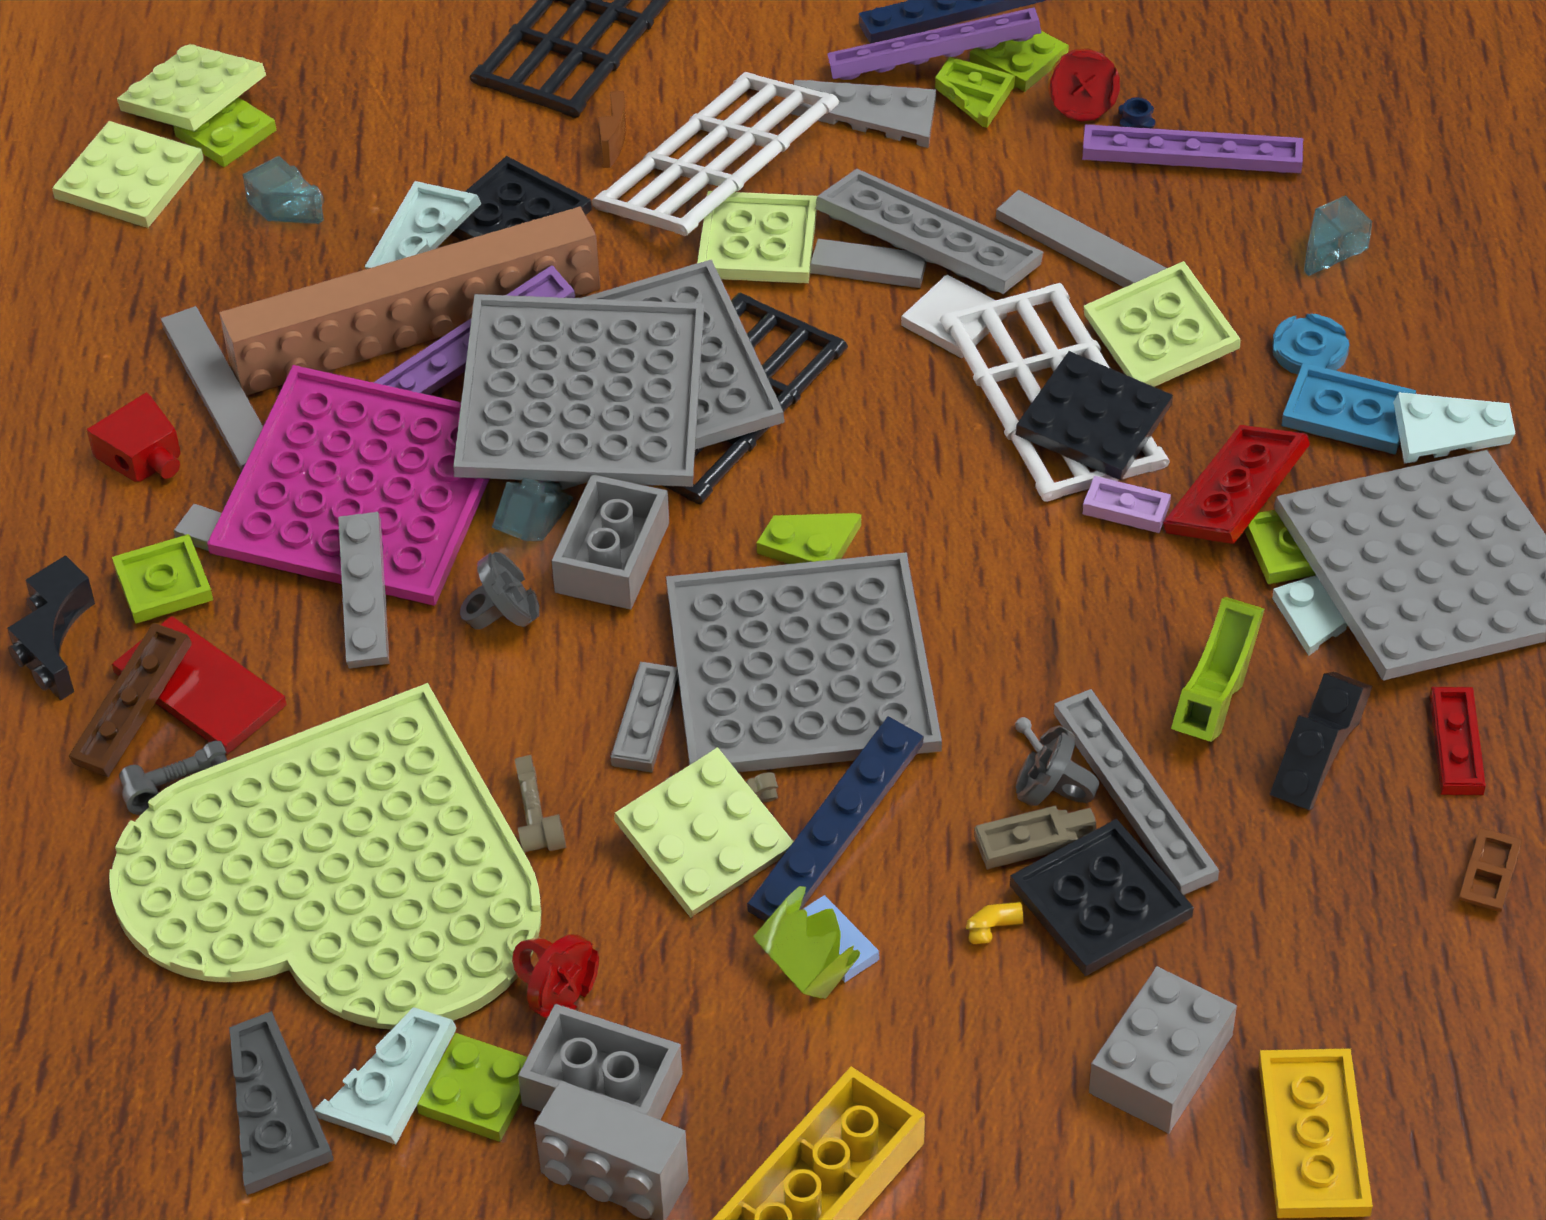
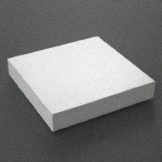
[901,275,1007,358]

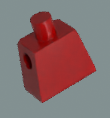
[87,392,181,482]

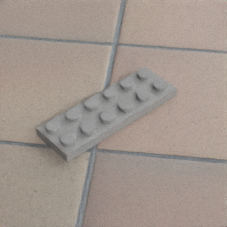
[815,169,1043,294]

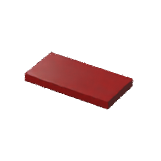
[1163,425,1310,544]
[112,616,287,755]

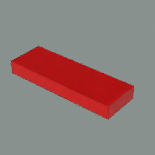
[1430,687,1486,795]

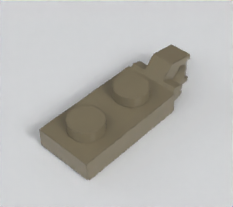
[974,806,1096,870]

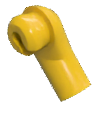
[966,902,1023,944]

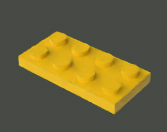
[1258,1048,1373,1218]

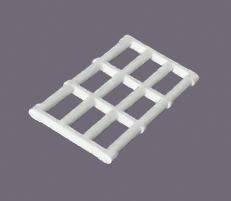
[592,72,839,236]
[940,283,1170,501]

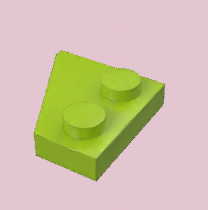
[935,57,1015,128]
[757,513,861,564]

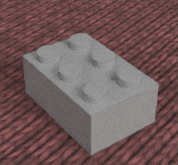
[552,475,669,609]
[1089,966,1237,1133]
[518,1004,683,1120]
[534,1080,689,1220]

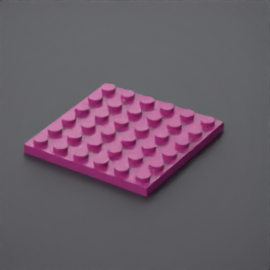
[207,365,490,606]

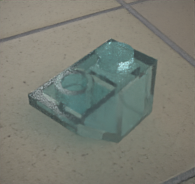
[242,156,324,224]
[1304,195,1373,276]
[492,478,573,541]

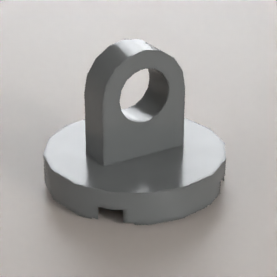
[460,552,539,630]
[1015,725,1099,807]

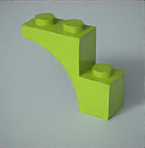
[1171,597,1265,742]

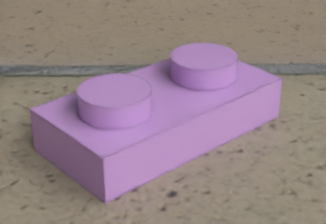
[1082,476,1171,533]

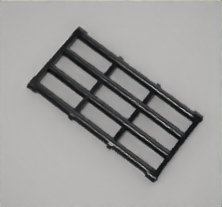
[469,0,670,118]
[662,293,848,504]

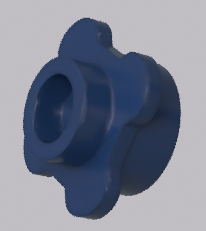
[1118,97,1155,129]

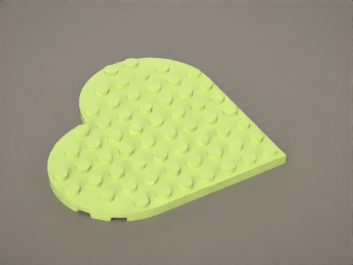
[109,683,542,1029]

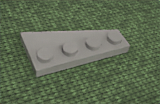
[791,80,936,148]

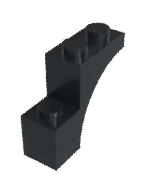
[7,555,95,700]
[1269,672,1373,810]

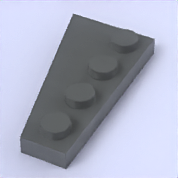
[229,1011,334,1195]

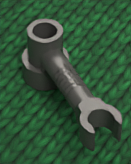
[119,741,227,815]

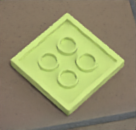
[117,44,266,131]
[52,121,204,228]
[697,191,817,283]
[1084,261,1240,387]
[614,747,794,918]

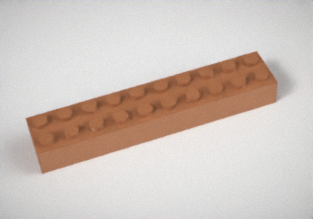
[219,207,600,396]

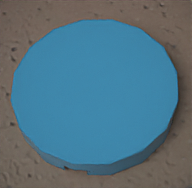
[1272,314,1349,374]

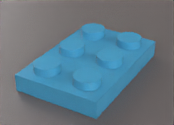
[1281,363,1416,455]

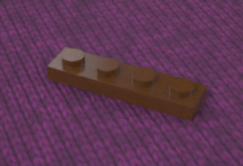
[69,623,192,777]

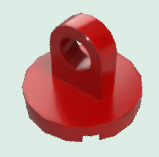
[1048,48,1120,121]
[512,934,599,1020]

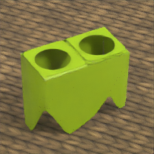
[753,886,861,999]

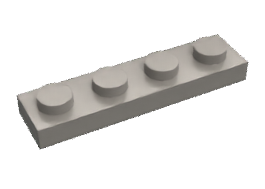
[338,512,390,669]

